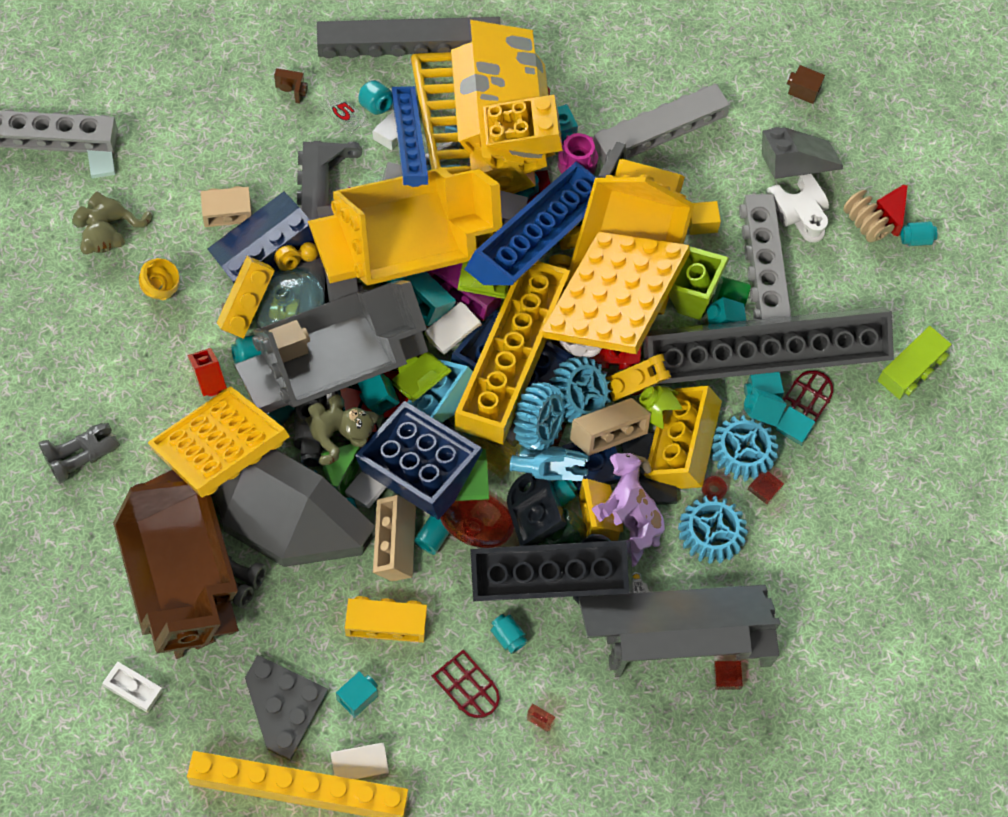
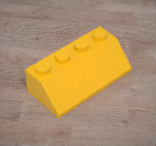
[644,385,722,489]

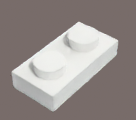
[102,662,163,713]

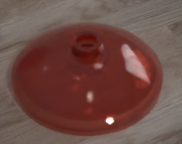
[440,495,514,548]

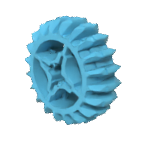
[549,356,612,423]
[513,382,566,451]
[711,415,779,482]
[678,496,748,564]

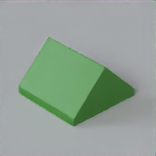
[321,444,361,496]

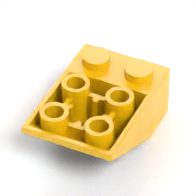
[483,95,563,155]

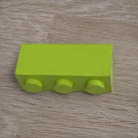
[878,326,952,400]

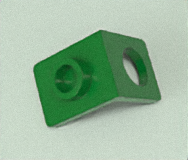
[712,276,751,307]

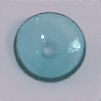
[254,269,324,327]

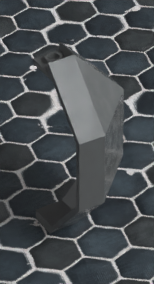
[215,449,375,567]

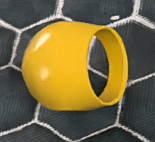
[139,258,180,300]

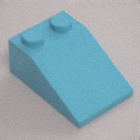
[407,359,473,423]

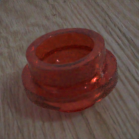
[702,476,727,500]

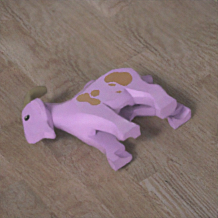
[592,453,665,567]

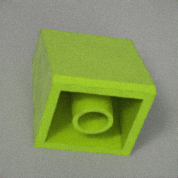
[668,247,729,320]

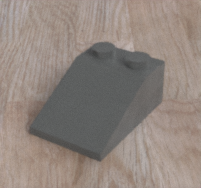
[762,127,843,179]

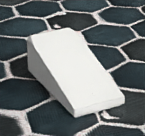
[372,111,398,150]

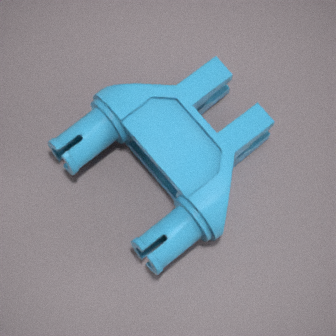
[510,446,590,481]

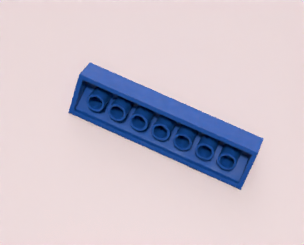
[464,161,597,285]

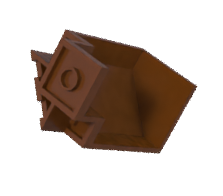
[113,470,239,659]

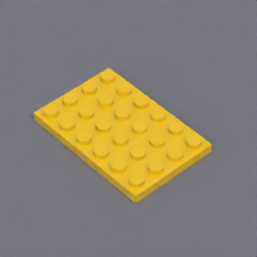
[542,232,690,354]
[147,386,290,498]

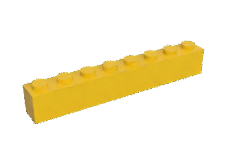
[187,751,409,817]

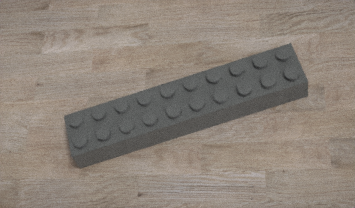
[643,307,894,385]

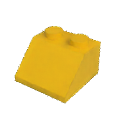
[579,479,623,541]

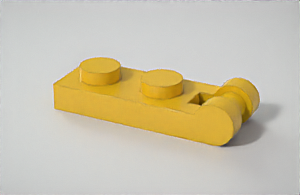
[605,354,671,401]

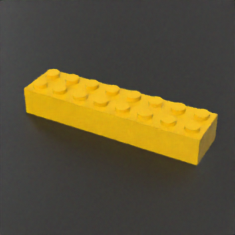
[455,261,570,445]

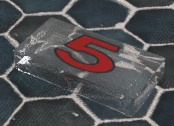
[319,91,368,137]

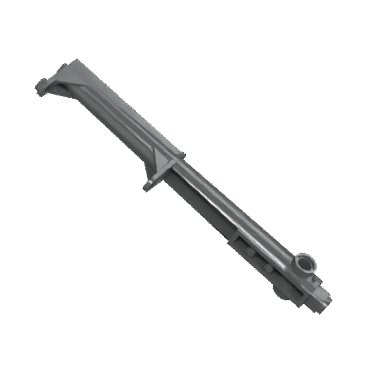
[293,141,362,467]

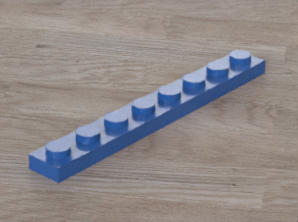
[392,86,428,187]

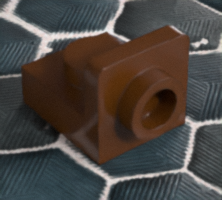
[274,68,308,104]

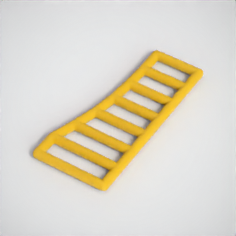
[411,52,471,175]

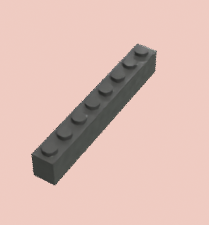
[317,17,501,59]

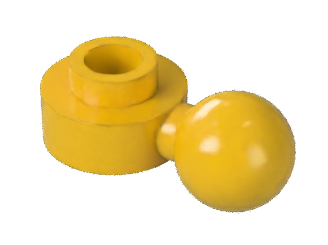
[274,242,319,271]

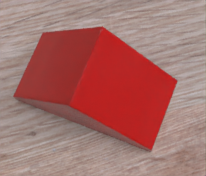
[874,184,908,236]

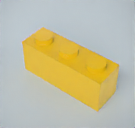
[216,256,274,339]
[345,596,427,643]

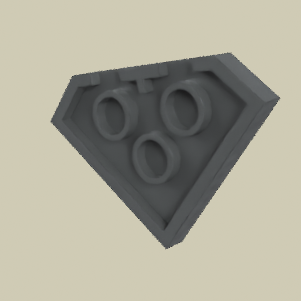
[245,655,328,761]

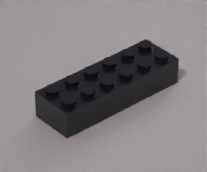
[470,540,634,602]

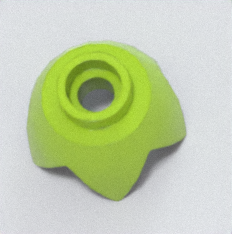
[639,386,682,429]

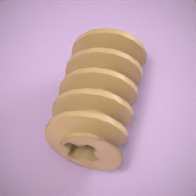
[843,190,895,242]

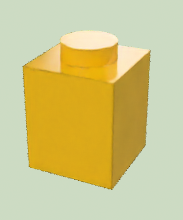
[689,201,721,235]

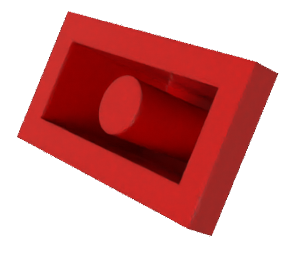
[187,348,227,397]

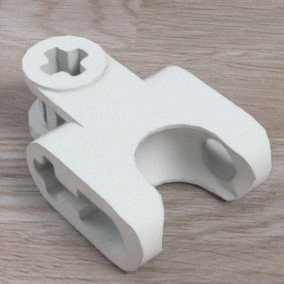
[766,174,829,243]

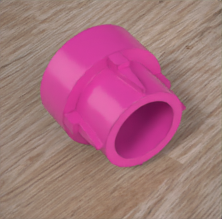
[557,133,598,174]

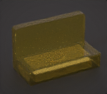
[469,435,519,479]

